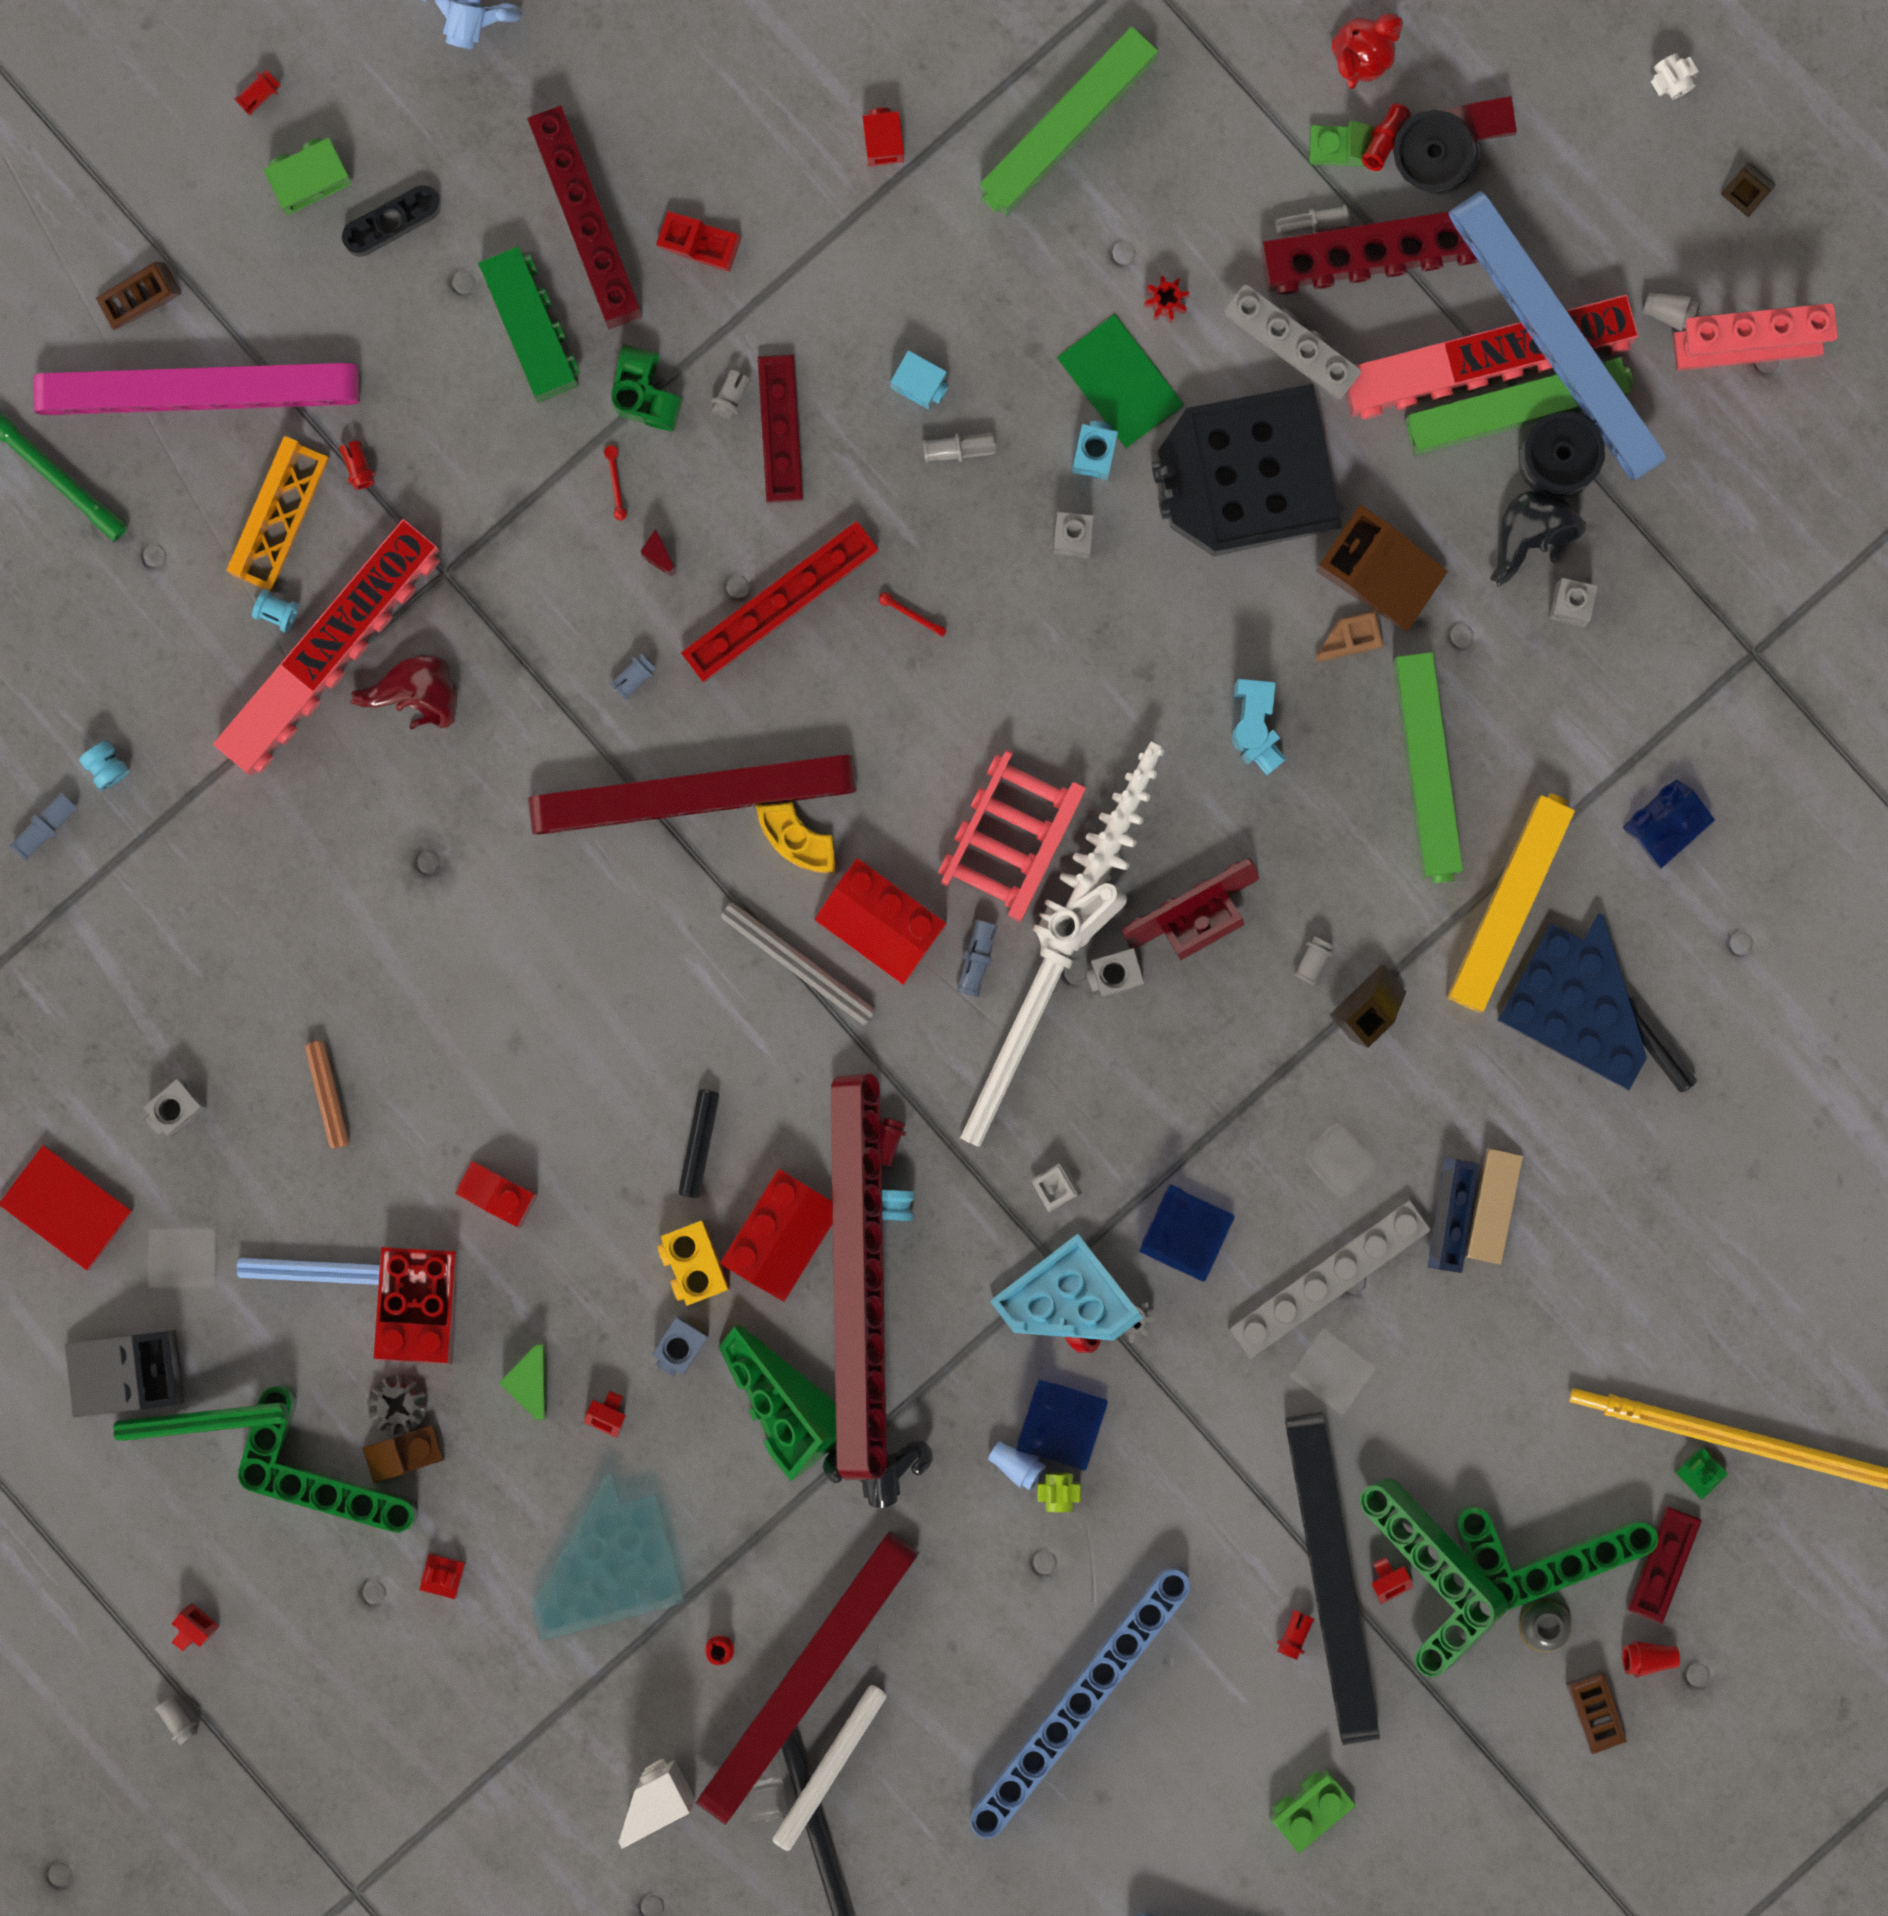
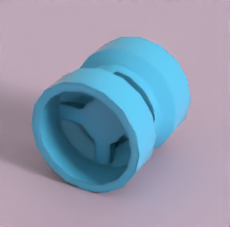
[79,740,130,791]

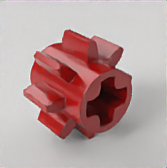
[1144,275,1190,323]

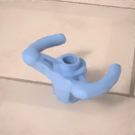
[422,0,522,49]

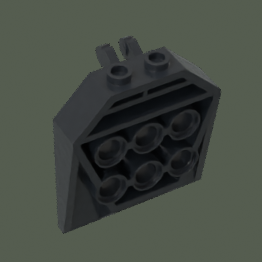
[1151,384,1342,557]

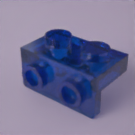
[1623,780,1715,869]

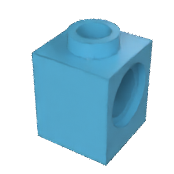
[890,350,949,410]
[1072,421,1118,480]

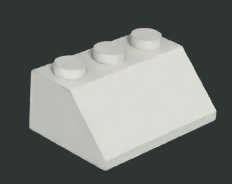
[619,1758,695,1849]

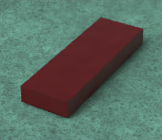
[1626,1506,1702,1624]

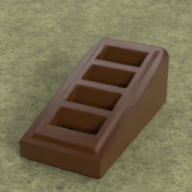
[96,261,181,330]
[1566,1671,1627,1754]

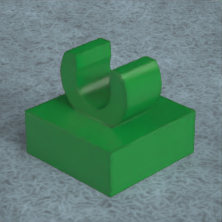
[1674,1447,1728,1500]

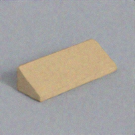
[1465,1148,1523,1265]

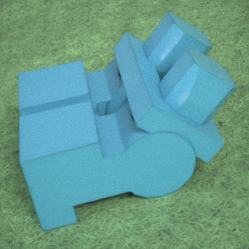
[1232,679,1287,776]

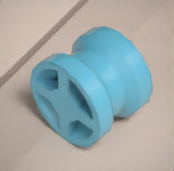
[882,1190,915,1221]

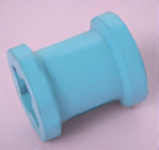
[252,588,299,633]

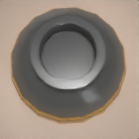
[1519,1599,1572,1652]

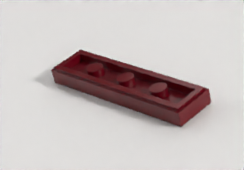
[757,354,803,503]

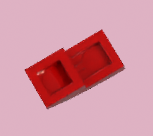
[656,211,742,272]

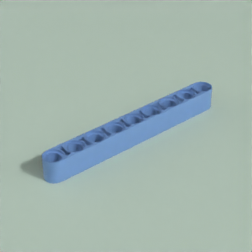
[1449,191,1666,481]
[970,1567,1190,1839]

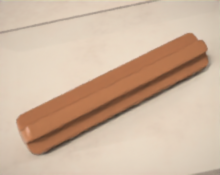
[305,1040,350,1149]

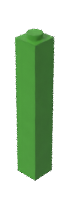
[980,26,1158,216]
[1405,357,1634,456]
[1393,652,1463,884]

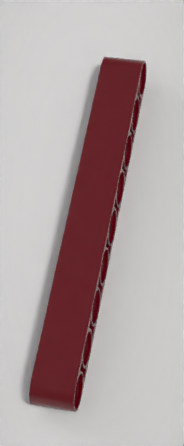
[528,755,857,835]
[695,1530,920,1825]

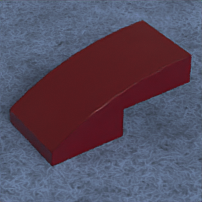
[1441,96,1517,140]

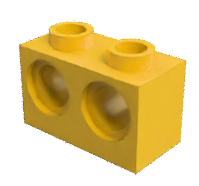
[657,1220,730,1306]

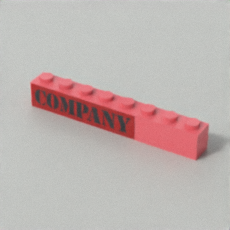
[1345,295,1639,420]
[213,519,441,776]

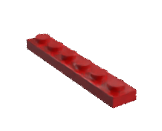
[681,521,879,683]

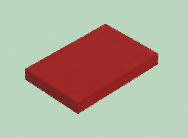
[0,1145,133,1271]

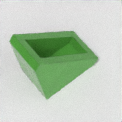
[499,1344,547,1420]

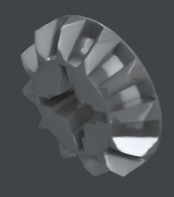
[367,1375,427,1435]

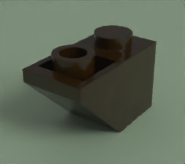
[1329,964,1406,1048]

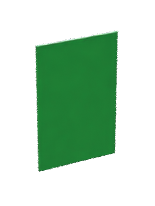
[1056,314,1184,448]

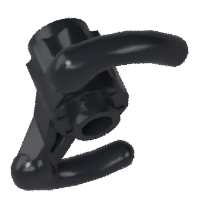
[822,1441,933,1508]

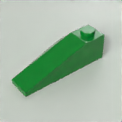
[719,1324,837,1482]

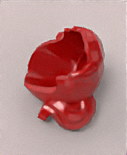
[1331,13,1403,89]

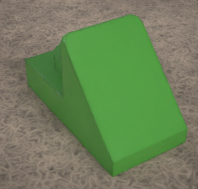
[1309,121,1375,167]

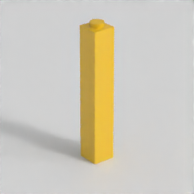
[1446,793,1575,1013]

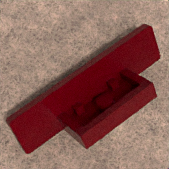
[1122,858,1259,961]

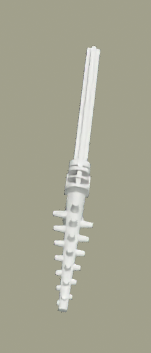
[960,742,1164,1147]

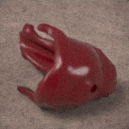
[350,654,457,730]

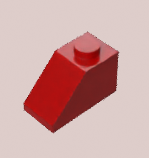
[455,1161,538,1228]

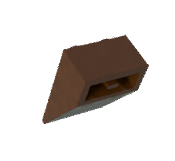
[1316,504,1448,632]

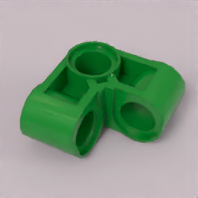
[611,344,684,432]

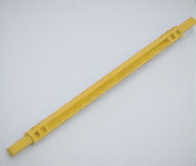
[1569,1388,1888,1490]

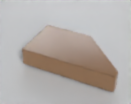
[1316,611,1384,663]

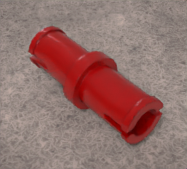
[1361,103,1411,171]

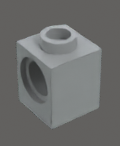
[1053,512,1094,558]
[1549,578,1598,627]
[1086,948,1144,998]
[143,1079,206,1136]

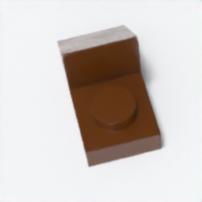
[362,1425,445,1483]

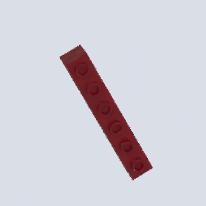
[527,105,642,330]
[1261,211,1479,295]

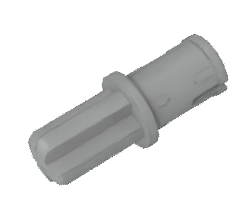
[1275,205,1350,239]
[923,433,996,464]

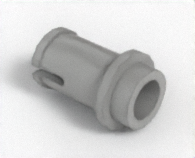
[712,370,751,420]
[1293,937,1334,986]
[154,1696,198,1746]

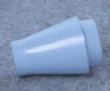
[988,1441,1046,1490]

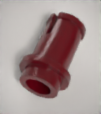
[881,1117,907,1166]

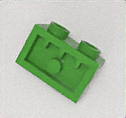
[1269,1770,1356,1853]

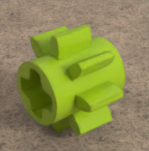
[1037,1472,1081,1512]

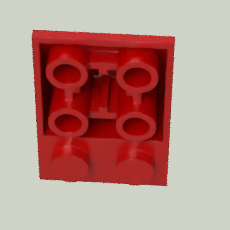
[373,1247,456,1365]

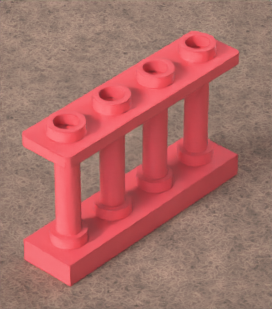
[1672,303,1838,371]
[938,750,1086,923]

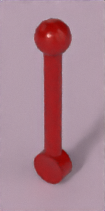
[604,445,628,521]
[878,592,947,637]

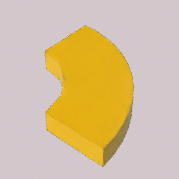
[756,802,836,873]

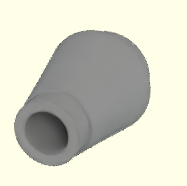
[1643,292,1700,332]

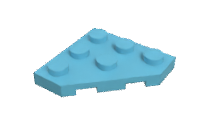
[990,1234,1143,1341]

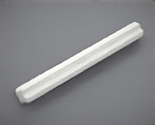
[773,1685,887,1851]

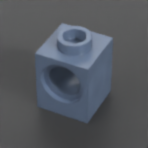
[652,1316,709,1376]

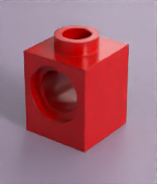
[862,107,904,167]

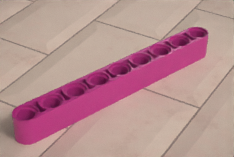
[33,363,360,415]

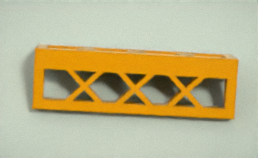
[226,436,330,592]

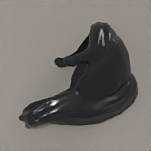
[1490,491,1586,587]

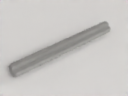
[721,903,875,1025]

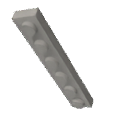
[1228,1200,1431,1359]

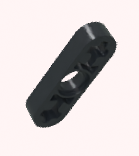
[342,185,441,257]

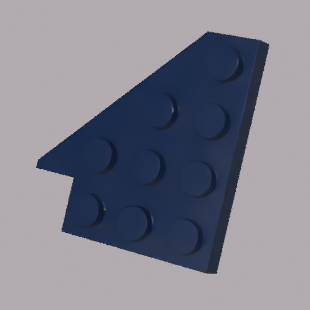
[1498,913,1647,1091]

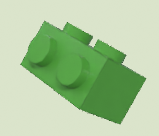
[263,137,353,216]

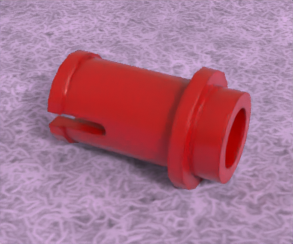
[234,70,281,116]
[339,440,376,490]
[1276,1610,1315,1660]
[705,1635,735,1665]

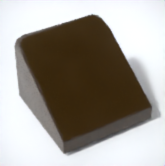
[1721,162,1776,218]

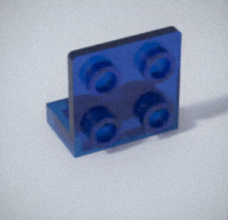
[1137,1184,1235,1282]
[1015,1378,1108,1470]

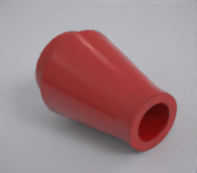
[1622,1640,1680,1678]

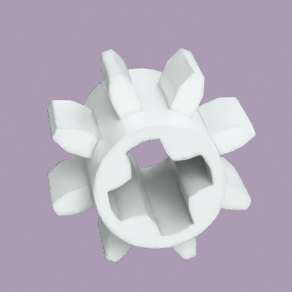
[1651,53,1699,100]

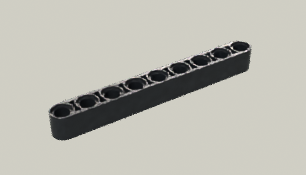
[1285,1411,1380,1746]

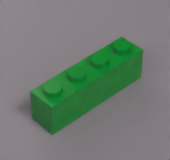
[478,246,581,403]

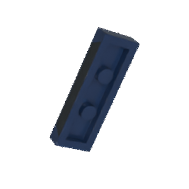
[1428,1158,1479,1273]

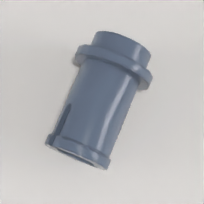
[610,653,657,700]

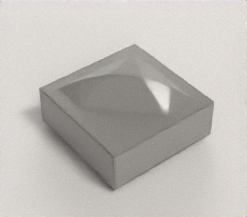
[1030,1161,1082,1212]

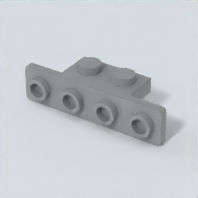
[1224,284,1361,400]

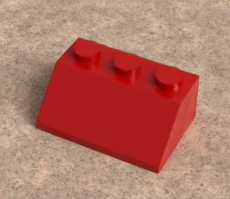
[814,858,947,985]
[720,1169,833,1302]

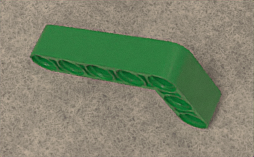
[238,1385,418,1533]
[1360,1478,1507,1677]
[1454,1505,1658,1610]

